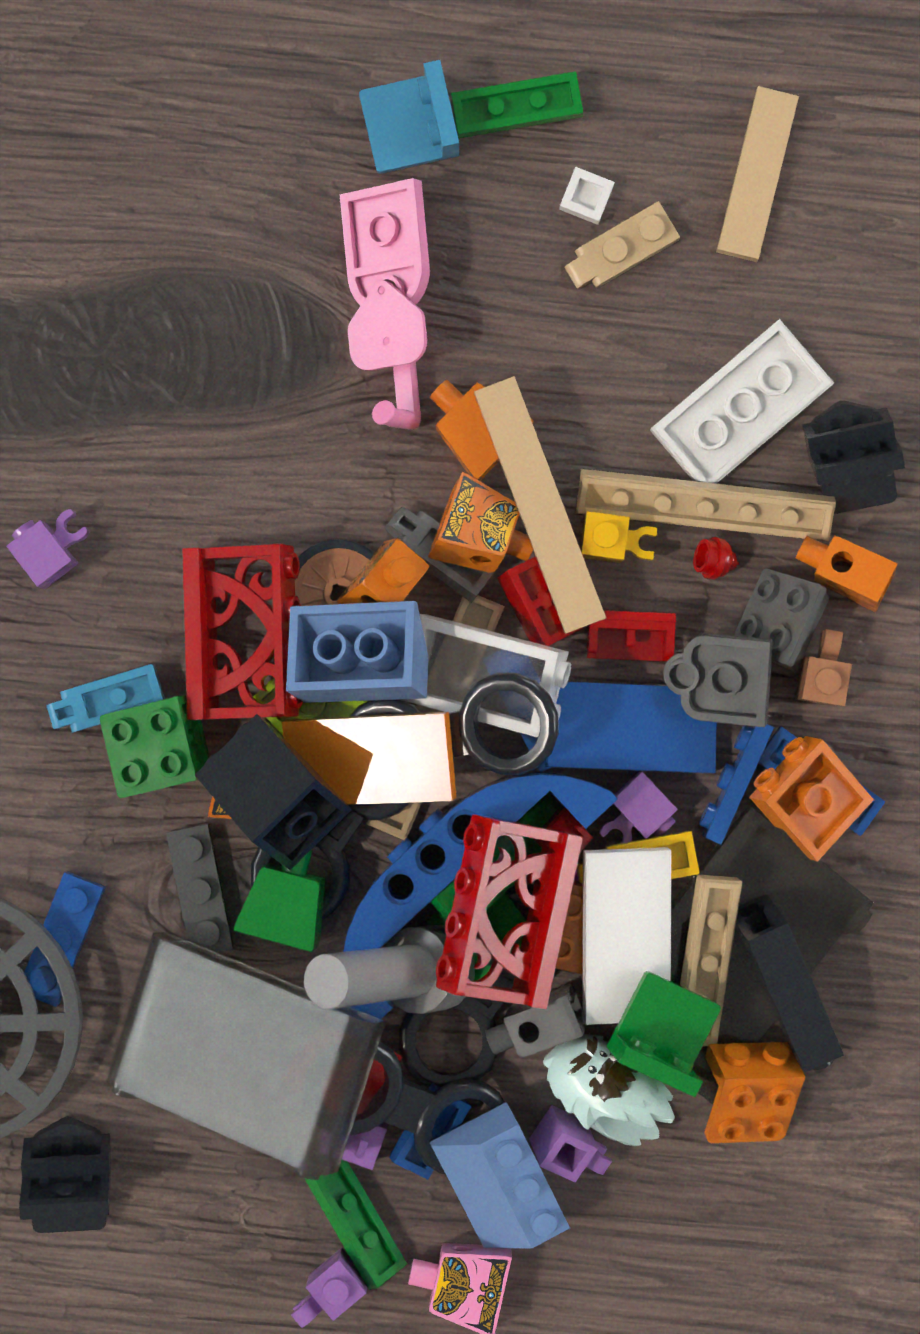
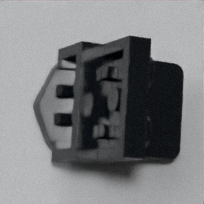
[802,400,905,514]
[19,1116,111,1233]

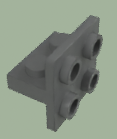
[734,568,830,673]

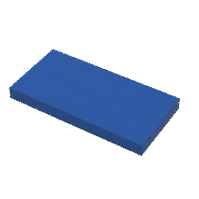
[545,682,717,774]

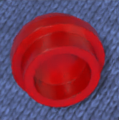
[693,537,739,580]

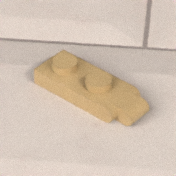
[564,201,680,289]

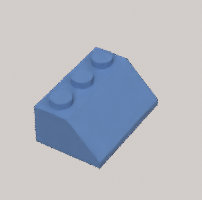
[286,601,429,703]
[430,1102,570,1248]

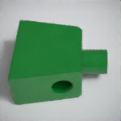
[234,850,325,952]

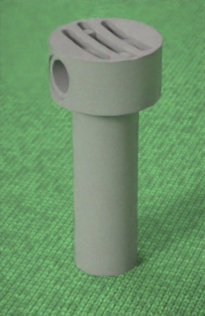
[304,925,475,1014]

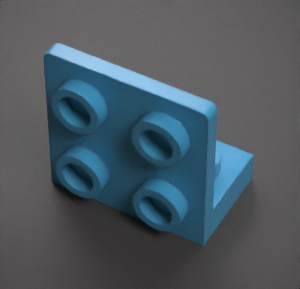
[359,60,459,174]

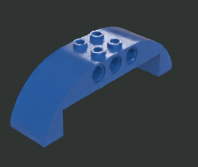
[343,772,618,1036]

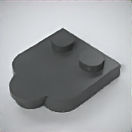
[663,633,773,727]

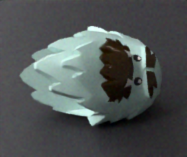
[543,1034,675,1146]

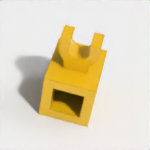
[580,511,657,563]

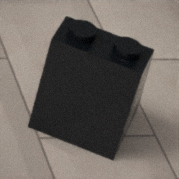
[195,714,352,870]

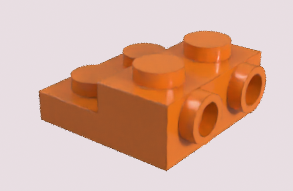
[749,736,874,862]

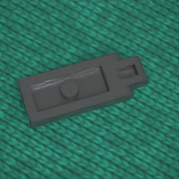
[385,507,499,603]

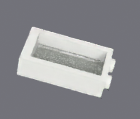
[400,614,571,737]

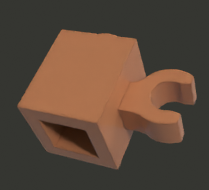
[795,629,852,707]

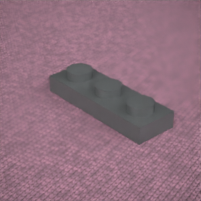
[166,824,235,958]

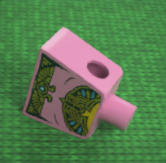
[408,1243,512,1334]

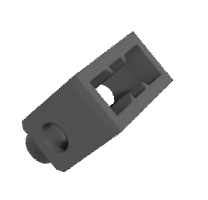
[485,982,587,1058]

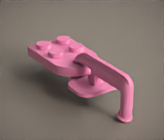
[340,178,430,430]

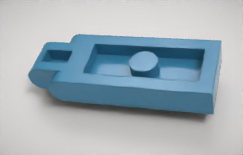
[46,664,165,733]

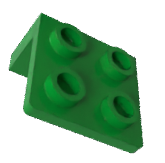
[99,695,210,798]
[606,971,721,1097]

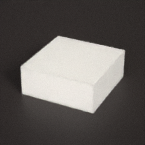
[559,167,615,225]

